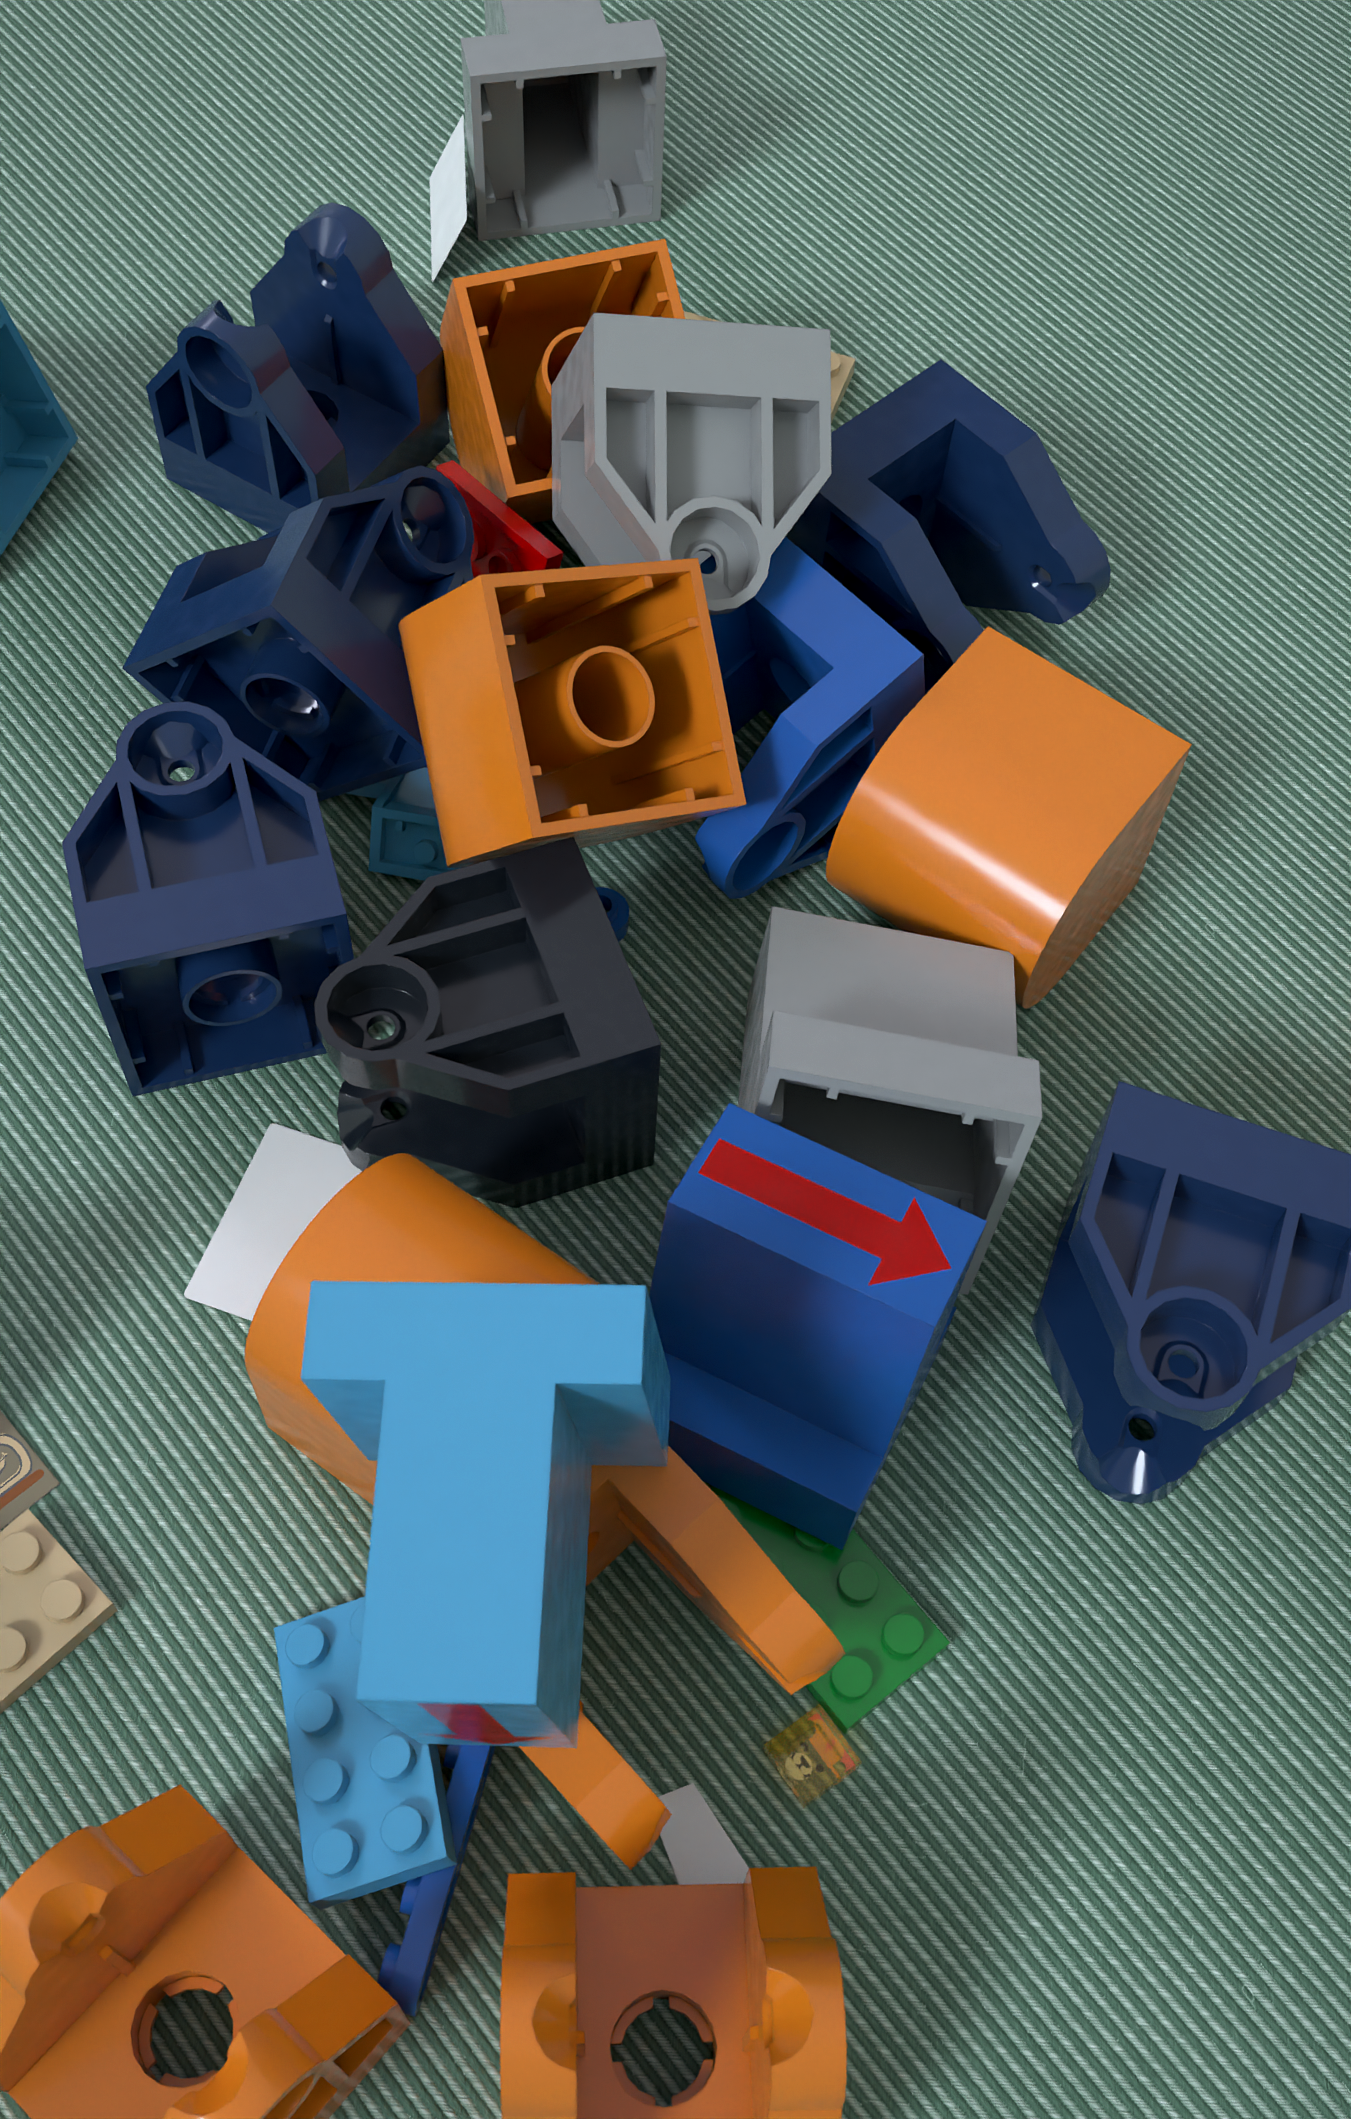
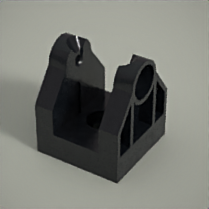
[314,837,661,1208]

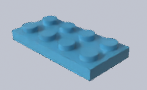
[274,1596,457,1910]

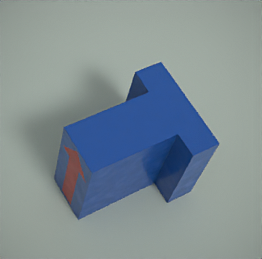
[649,1103,987,1550]

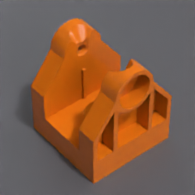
[519,1446,846,1870]
[0,1784,410,2119]
[500,1866,847,2119]

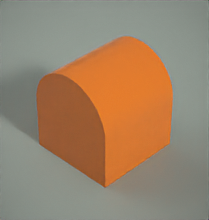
[440,239,685,525]
[399,558,746,868]
[826,626,1192,1009]
[245,1153,601,1505]

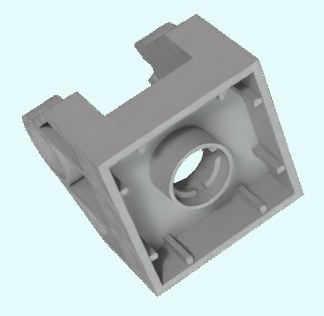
[551,313,831,615]

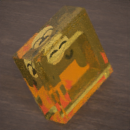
[762,1704,862,1808]

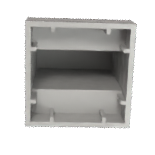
[461,0,667,241]
[738,906,1042,1295]

